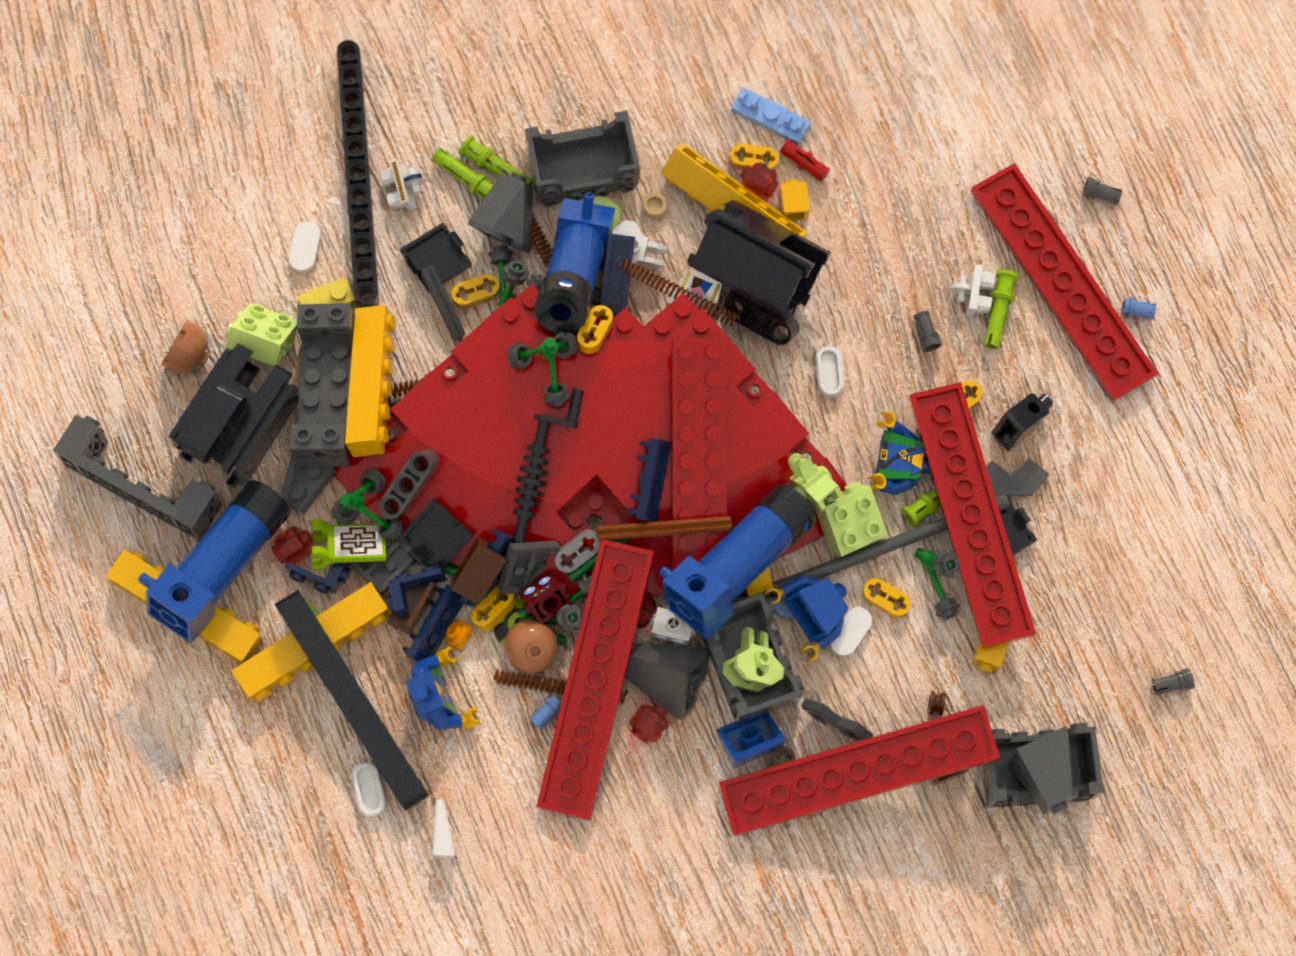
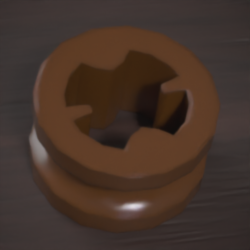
[928,691,945,716]
[770,746,796,766]

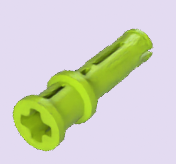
[458,135,533,186]
[432,148,493,200]
[983,269,1019,350]
[901,489,940,528]

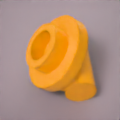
[446,620,474,652]

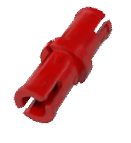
[780,139,831,182]

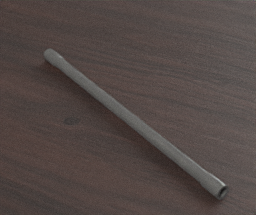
[732,493,1010,603]

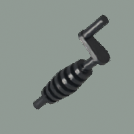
[513,388,584,542]

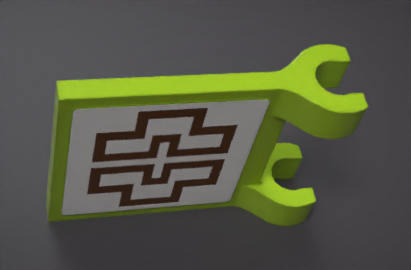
[311,519,386,570]

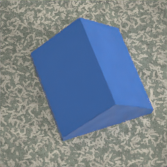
[716,713,786,769]

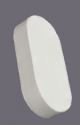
[289,221,321,273]
[815,346,844,398]
[829,607,872,657]
[352,762,386,818]

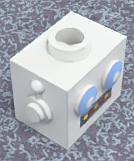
[649,607,695,647]

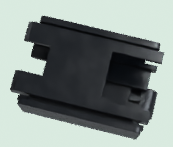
[687,200,831,345]
[169,343,299,488]

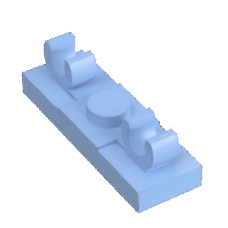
[731,87,811,146]

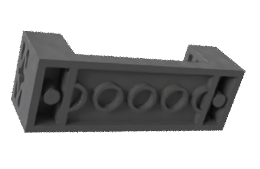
[290,303,355,467]
[53,414,222,541]

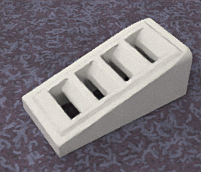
[432,799,456,859]

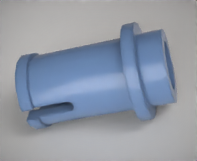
[1121,297,1156,320]
[529,695,561,730]

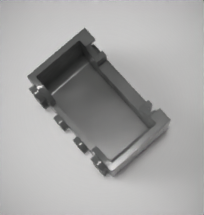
[525,111,640,206]
[703,593,804,724]
[982,723,1104,808]

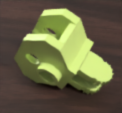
[788,453,842,514]
[723,627,784,693]

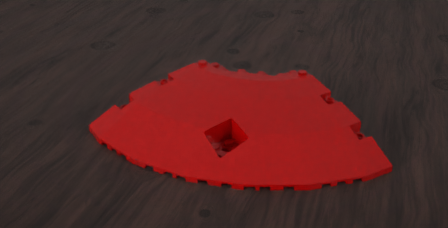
[334,284,847,598]

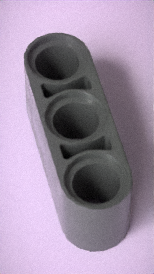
[379,449,440,519]

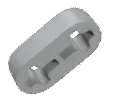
[555,529,601,573]

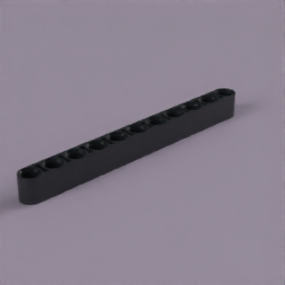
[337,40,380,308]

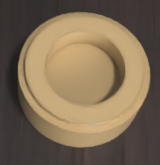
[642,192,668,220]

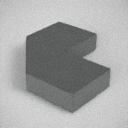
[987,458,1049,497]
[801,698,873,741]

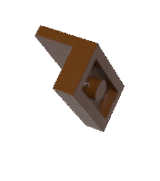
[450,537,506,604]
[387,581,437,635]

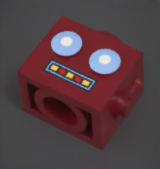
[518,572,572,624]

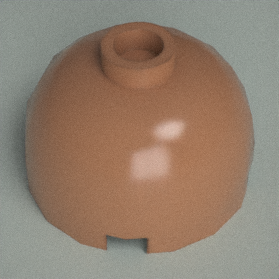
[161,319,210,374]
[503,619,559,674]

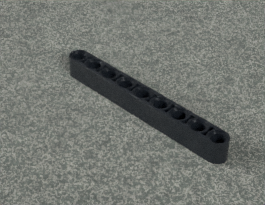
[274,590,429,811]

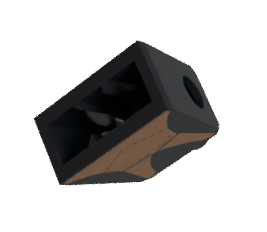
[991,393,1053,452]

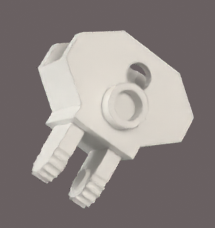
[612,220,668,274]

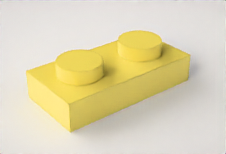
[297,277,356,305]

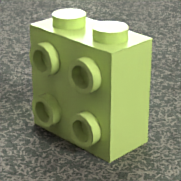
[225,303,297,366]
[816,482,888,557]

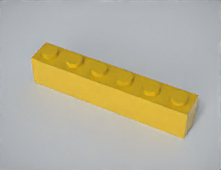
[660,143,808,238]
[345,305,396,457]
[106,549,263,664]
[231,582,390,703]

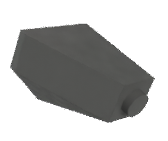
[468,172,533,254]
[625,643,710,720]
[1009,726,1073,815]

